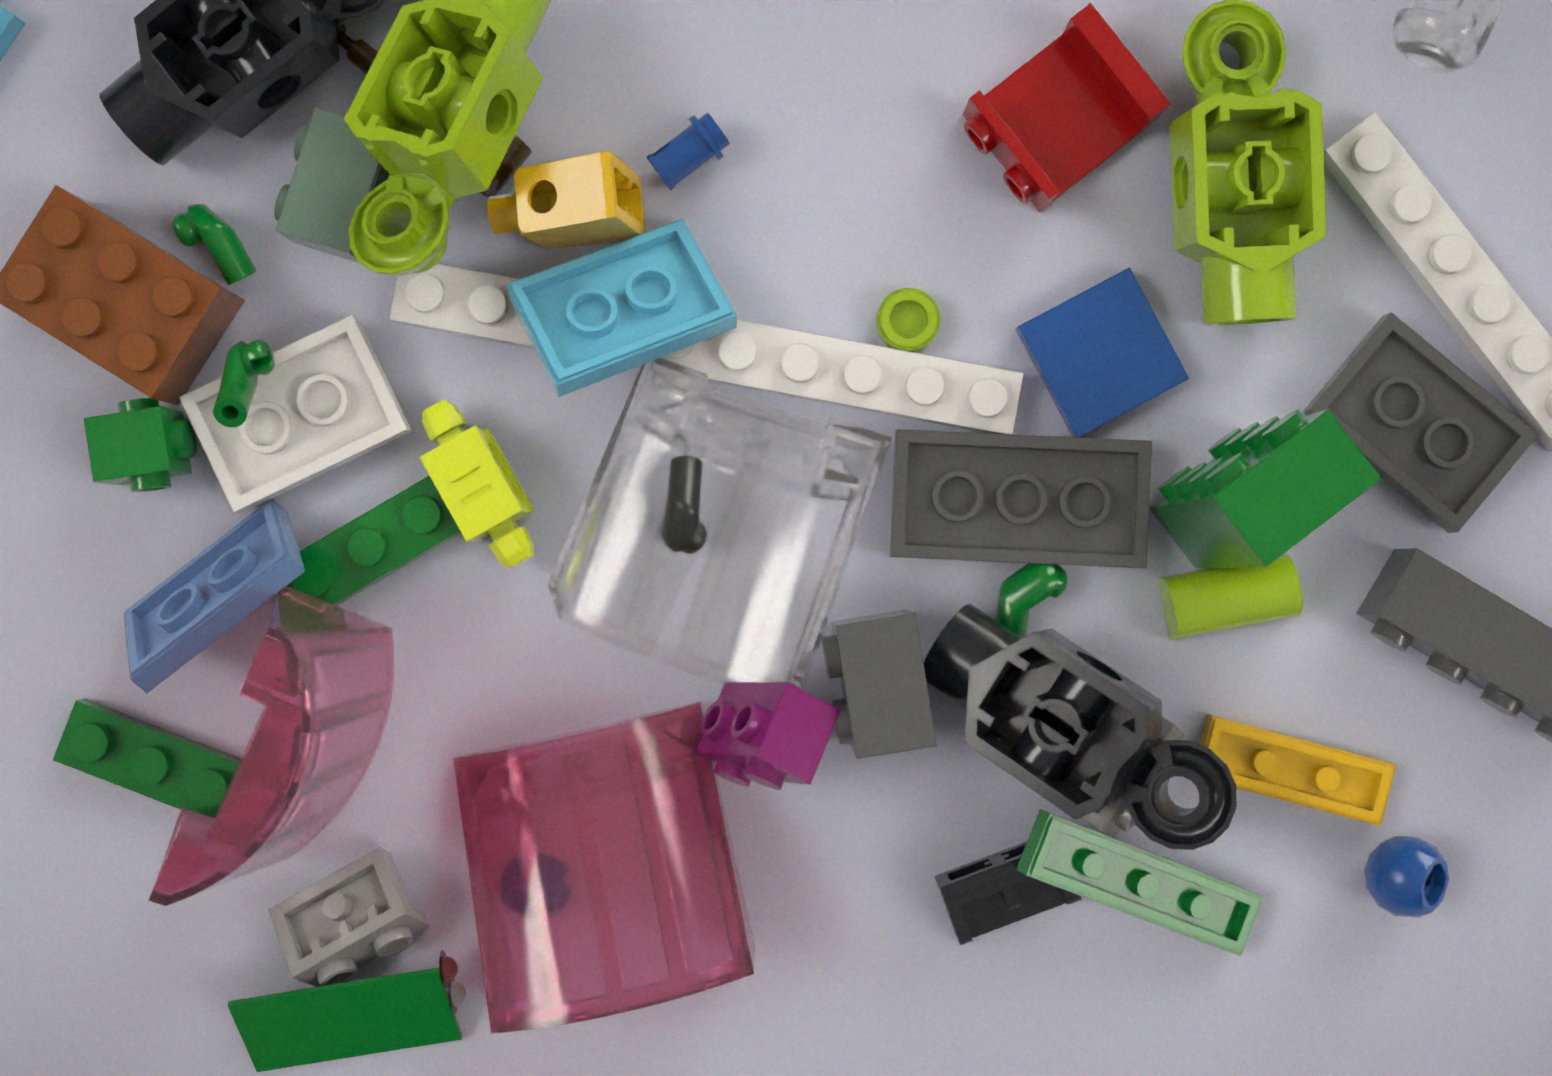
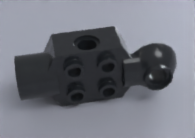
[99,0,385,165]
[923,604,1237,850]

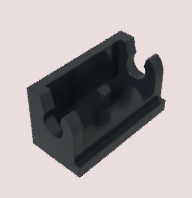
[934,841,1082,945]

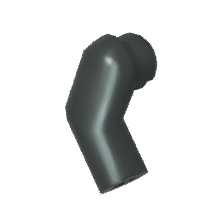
[661,455,707,555]

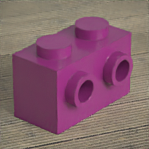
[696,682,840,790]

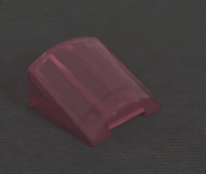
[148,586,394,906]
[453,701,756,1034]

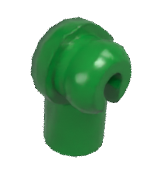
[172,204,256,285]
[212,340,275,428]
[996,563,1067,638]

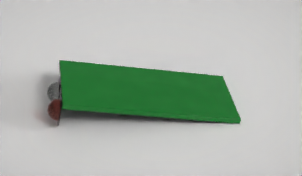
[227,950,467,1072]

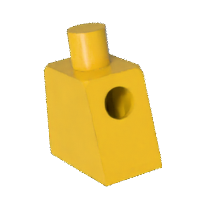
[487,151,646,249]

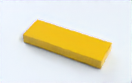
[1199,714,1396,826]

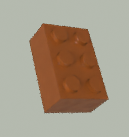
[0,185,245,406]

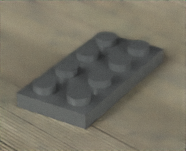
[890,429,1152,568]

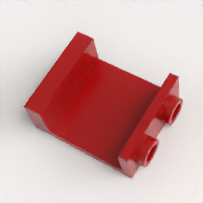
[962,3,1171,212]

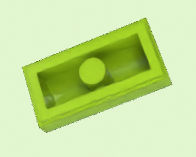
[1158,554,1303,640]

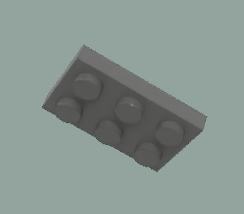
[1303,312,1539,533]

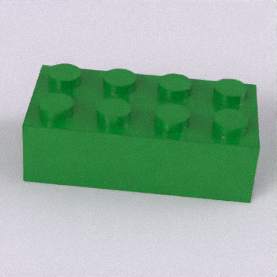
[1149,409,1382,568]

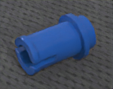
[646,112,730,191]

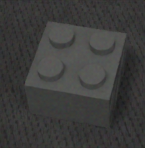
[822,610,937,759]

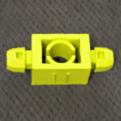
[419,400,535,568]

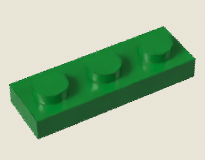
[283,476,461,623]
[53,699,261,829]

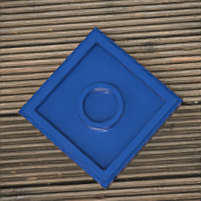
[1015,267,1189,437]

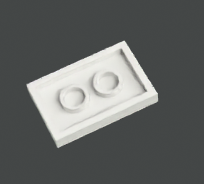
[179,315,412,513]

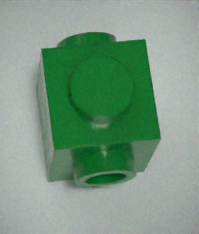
[83,398,196,492]

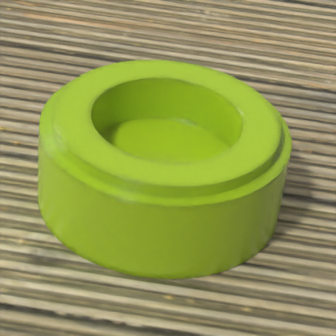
[876,288,940,353]

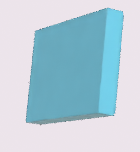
[506,219,737,397]

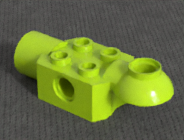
[344,0,551,275]
[1169,0,1326,325]

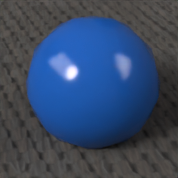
[1364,836,1449,918]

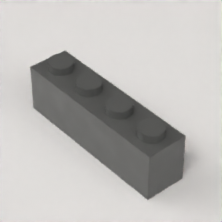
[1356,548,1552,742]

